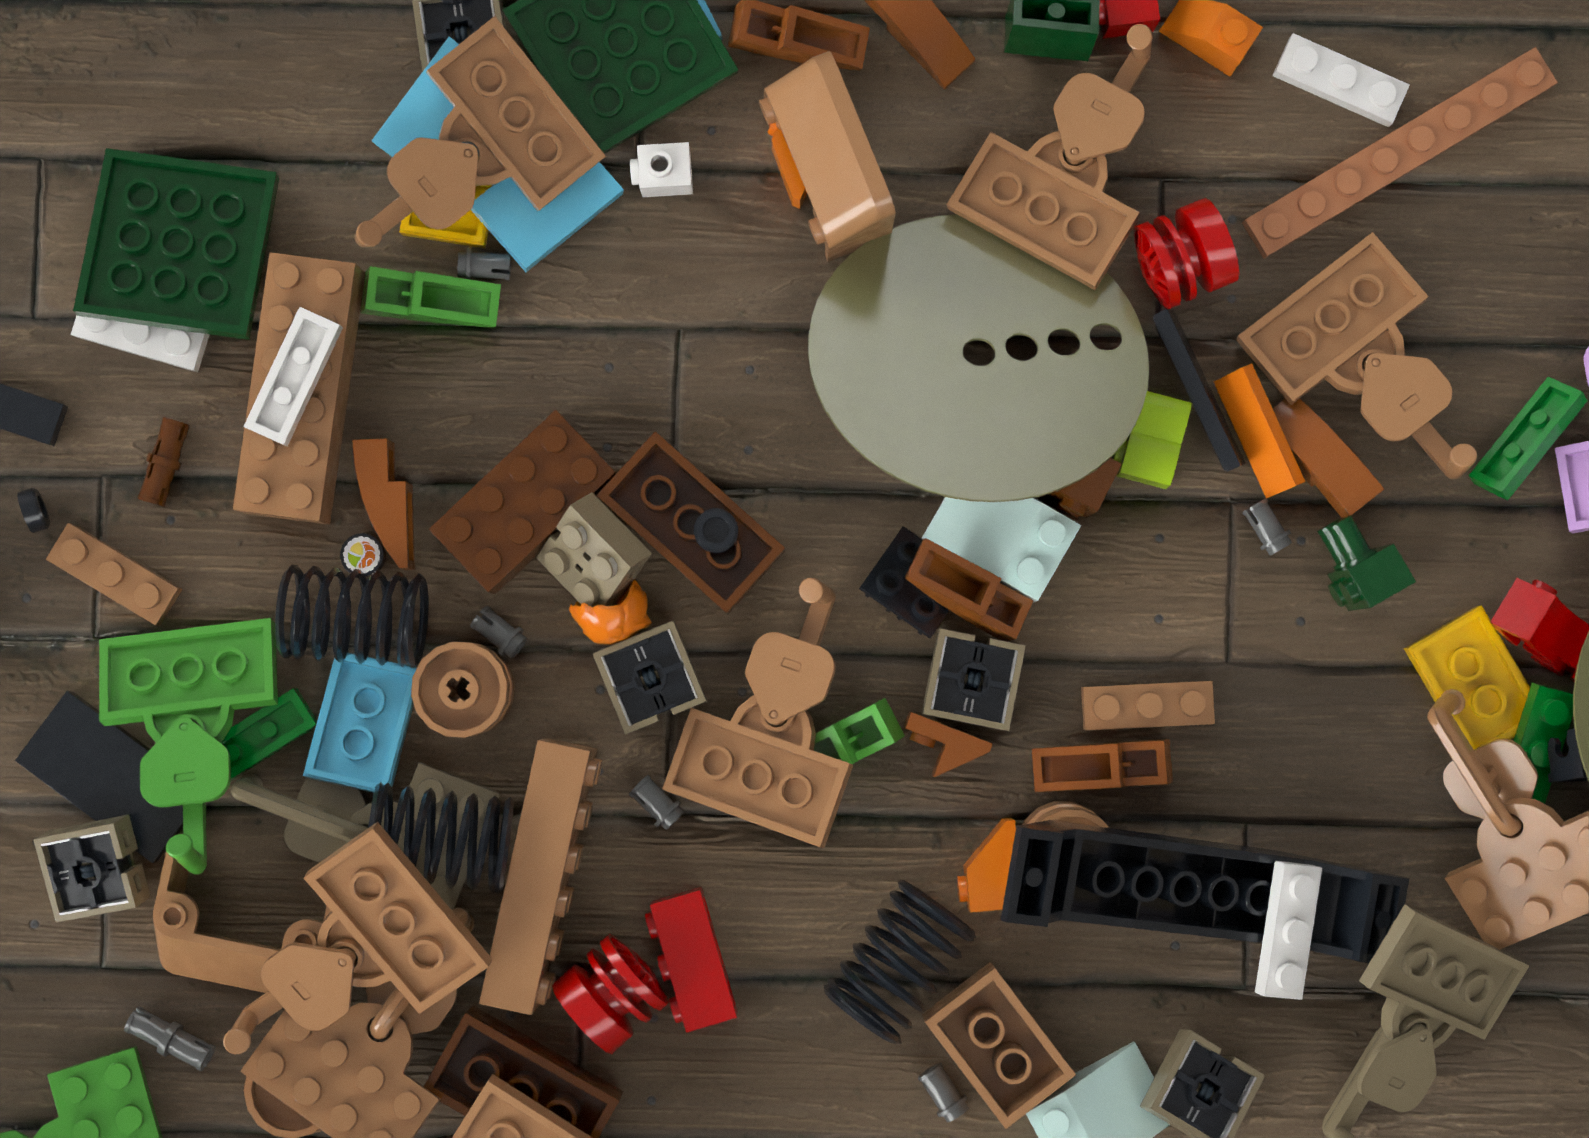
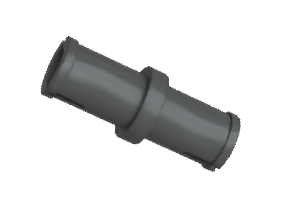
[124,1006,216,1072]

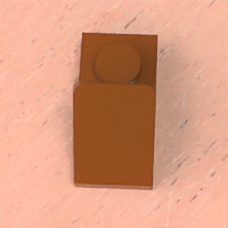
[903,712,993,777]

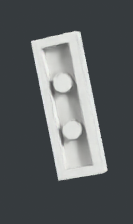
[1272,33,1410,127]
[243,307,343,447]
[71,315,210,372]
[1255,860,1322,1000]

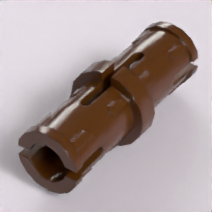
[137,417,190,507]

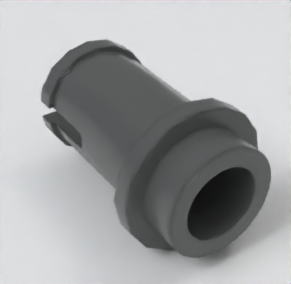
[457,247,511,281]
[1242,498,1292,556]
[470,605,528,658]
[629,775,684,830]
[918,1062,969,1123]

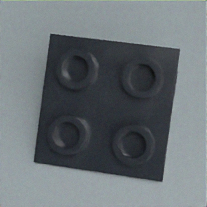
[859,526,949,638]

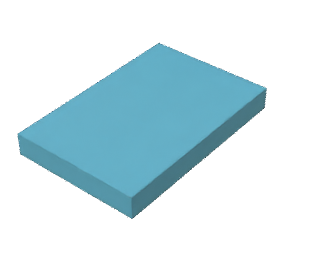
[372,36,459,157]
[471,162,624,272]
[303,653,417,793]

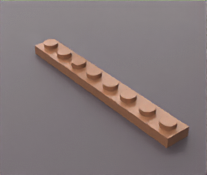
[1242,47,1558,259]

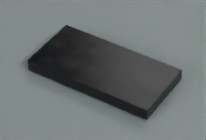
[15,691,183,863]

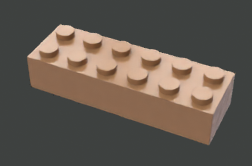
[233,252,365,525]
[479,738,603,1015]

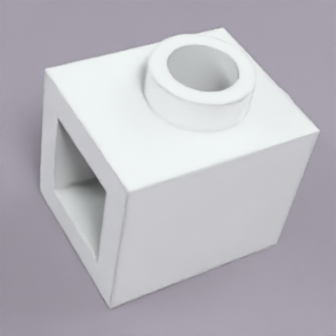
[630,142,693,197]

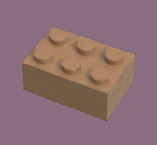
[922,962,1076,1129]

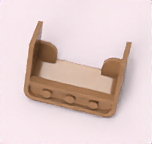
[759,51,896,262]
[153,852,331,993]

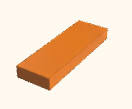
[1214,364,1306,499]

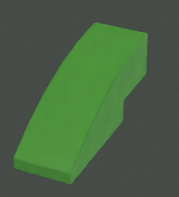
[360,266,501,328]
[814,698,905,764]

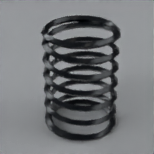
[275,564,429,668]
[368,782,514,894]
[824,880,976,1045]

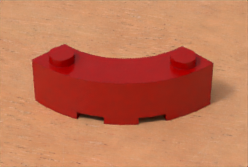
[1490,578,1589,683]

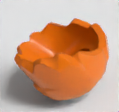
[569,579,652,645]

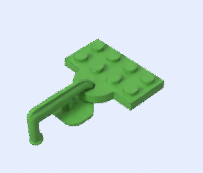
[99,618,278,874]
[0,1046,163,1138]

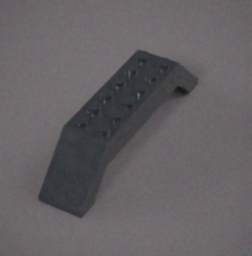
[1001,820,1410,963]

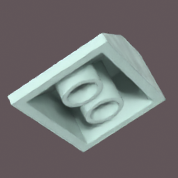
[921,497,1081,603]
[1026,1041,1169,1138]

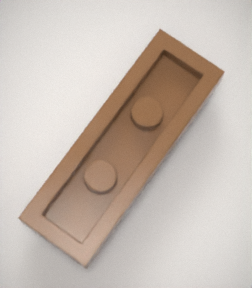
[46,523,183,626]
[1081,681,1215,730]

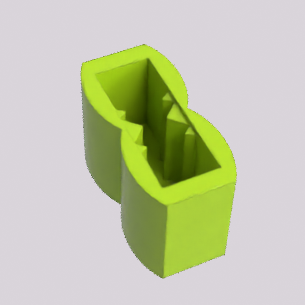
[1112,391,1192,489]

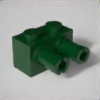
[1004,0,1100,62]
[1317,515,1416,611]

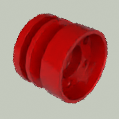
[1133,197,1240,309]
[552,934,669,1054]

